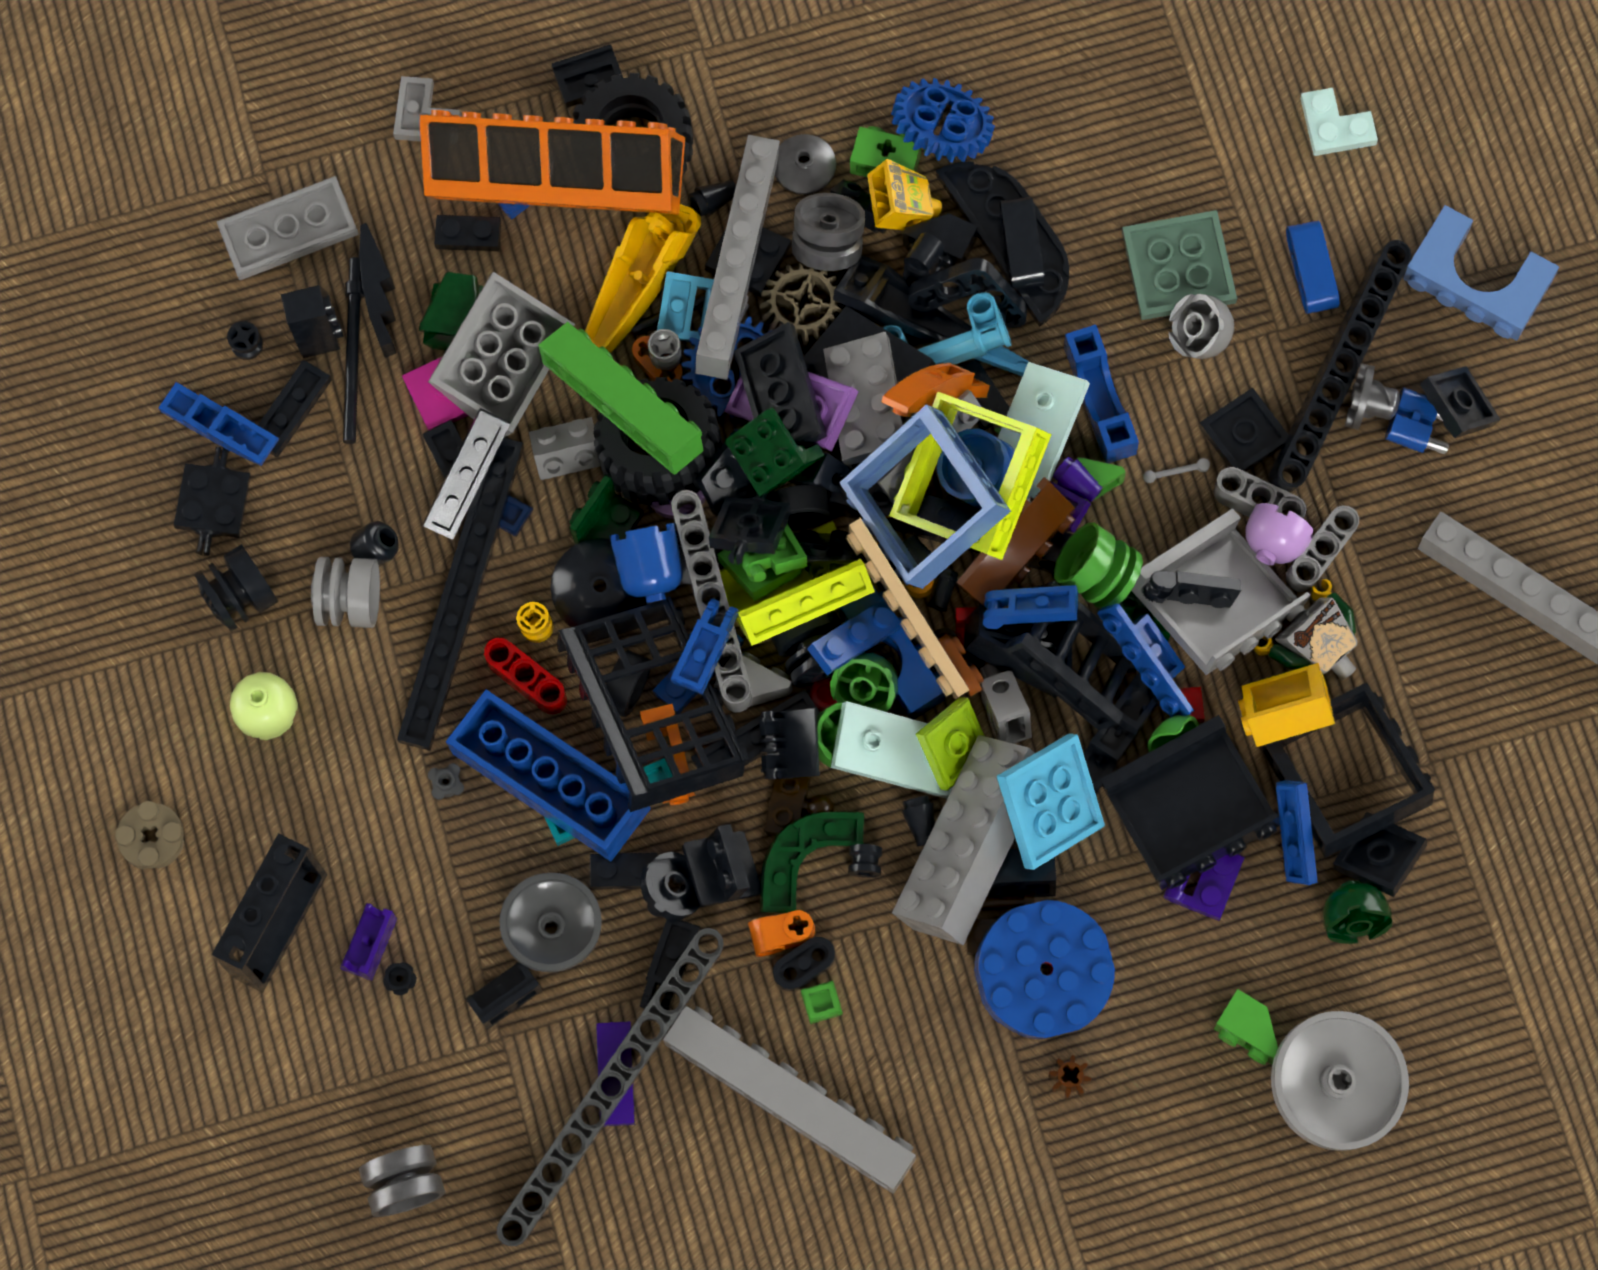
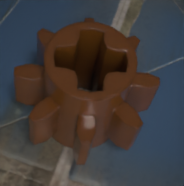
[1048,1055,1092,1100]

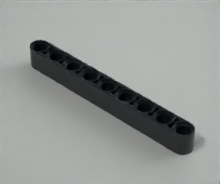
[1268,240,1411,493]

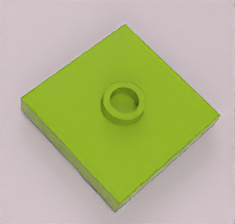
[916,697,985,791]

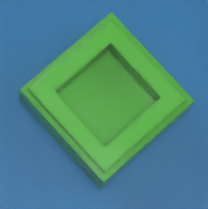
[801,981,843,1024]

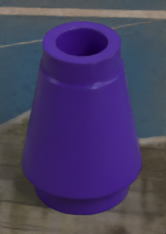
[1052,456,1103,503]

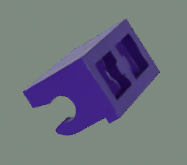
[340,903,397,981]

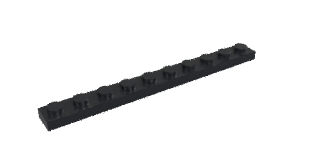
[397,438,524,751]

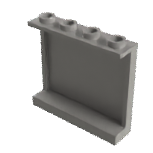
[1131,508,1311,675]

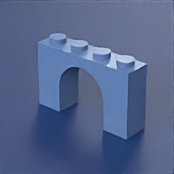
[1403,205,1559,341]

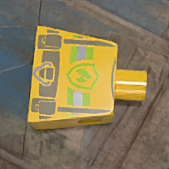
[867,159,942,230]

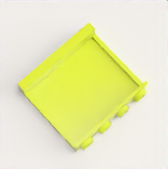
[719,521,875,646]

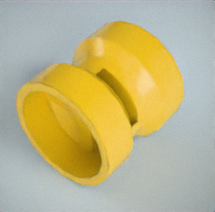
[516,602,554,643]

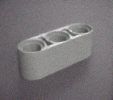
[1214,467,1307,519]
[1286,505,1359,592]

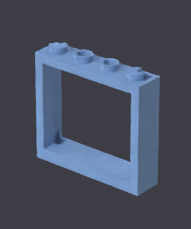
[839,404,1011,589]

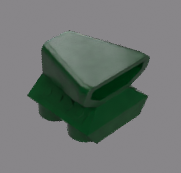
[419,272,483,351]

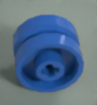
[937,429,1015,509]

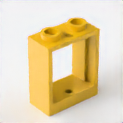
[1238,663,1335,747]

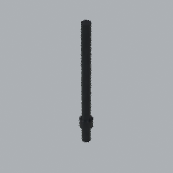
[343,257,364,444]

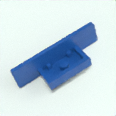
[1097,603,1193,717]

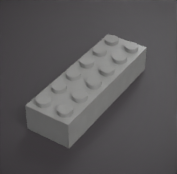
[892,735,1035,945]

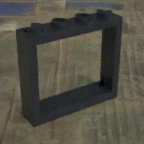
[1260,682,1436,858]
[211,833,327,993]

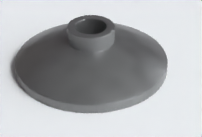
[775,134,836,194]

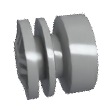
[311,557,380,628]

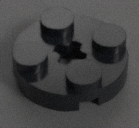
[640,852,700,920]

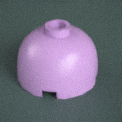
[1245,503,1313,565]

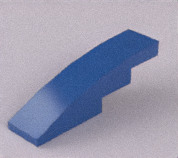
[158,382,279,466]

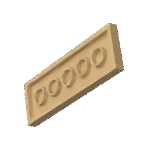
[846,518,969,699]

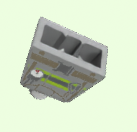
[980,664,1032,744]

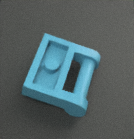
[657,271,714,342]

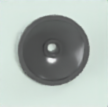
[499,873,602,972]

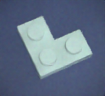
[1300,88,1378,156]

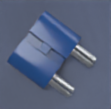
[1385,387,1449,454]

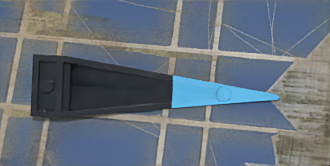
[833,254,1029,377]

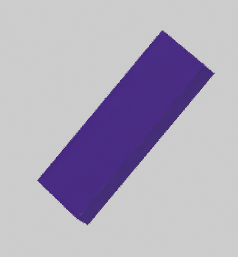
[596,1021,635,1127]

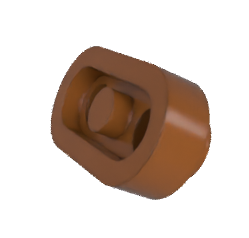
[938,634,984,697]

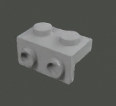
[529,417,601,480]

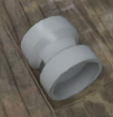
[648,329,682,370]

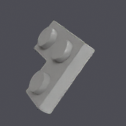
[393,76,461,144]

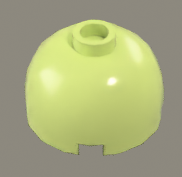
[230,672,298,740]

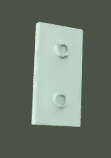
[998,362,1090,499]
[831,701,953,799]

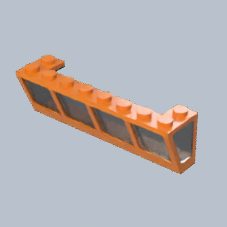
[420,110,685,215]

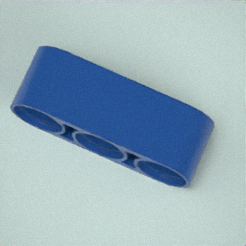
[1286,220,1340,314]

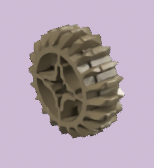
[760,262,846,349]

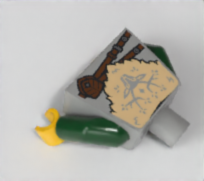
[1254,579,1358,680]

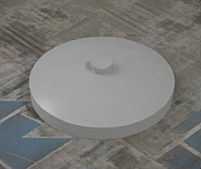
[1271,1011,1409,1151]

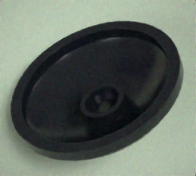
[551,538,647,627]

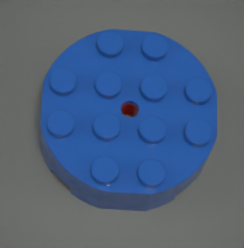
[974,900,1115,1040]

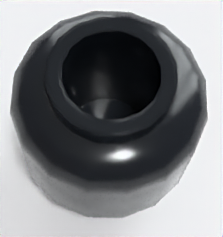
[350,521,399,567]

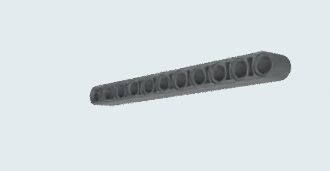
[497,928,723,1246]

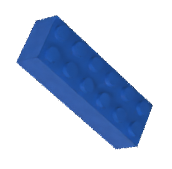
[446,689,651,862]

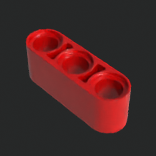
[484,638,567,715]

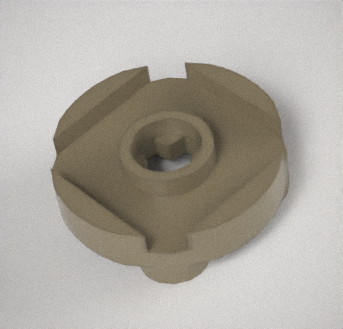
[115,801,184,870]

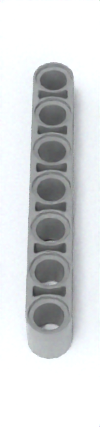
[671,490,752,713]

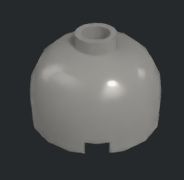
[1169,294,1234,359]

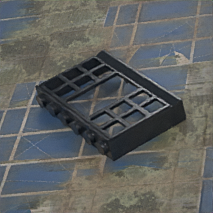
[557,596,748,812]

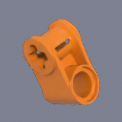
[748,910,816,957]

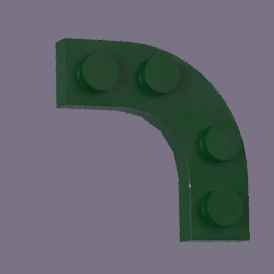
[760,812,864,913]

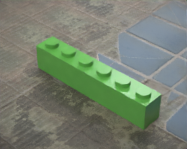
[538,321,704,475]

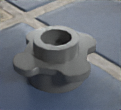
[428,763,464,800]

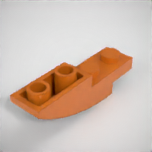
[881,363,990,417]

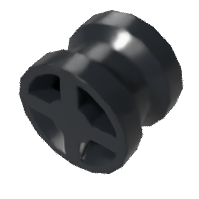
[227,321,263,360]
[848,844,882,878]

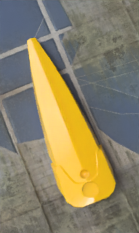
[585,204,701,353]

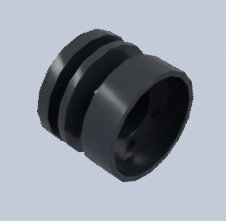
[194,544,279,632]
[771,610,841,687]

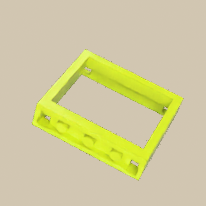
[889,392,1052,560]

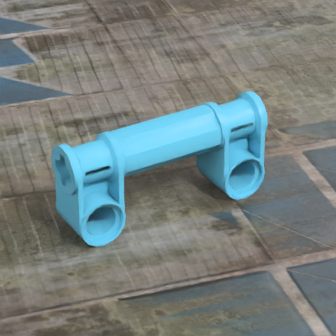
[883,292,1012,365]

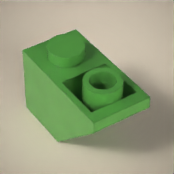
[1214,989,1278,1065]

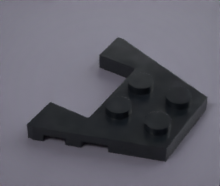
[695,428,796,517]

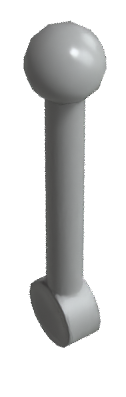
[1143,458,1210,483]

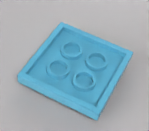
[997,733,1105,870]

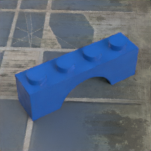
[1064,325,1139,463]
[839,586,945,720]

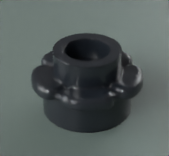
[383,962,417,995]

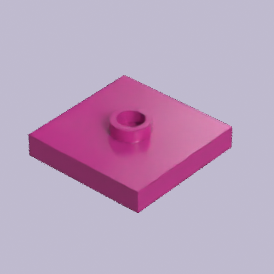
[402,356,469,431]

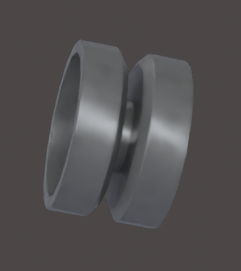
[792,193,865,271]
[359,1145,445,1217]

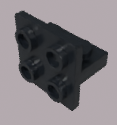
[682,824,761,907]

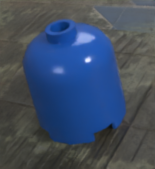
[610,523,683,603]

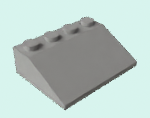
[428,272,575,437]

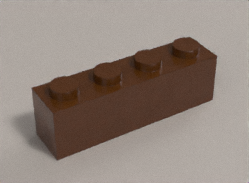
[956,477,1076,606]

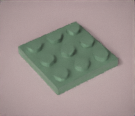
[1122,210,1237,320]

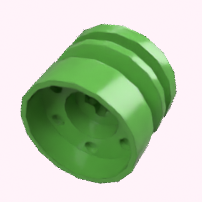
[1054,522,1143,609]

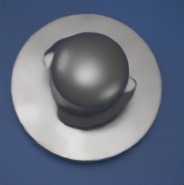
[1345,363,1400,430]

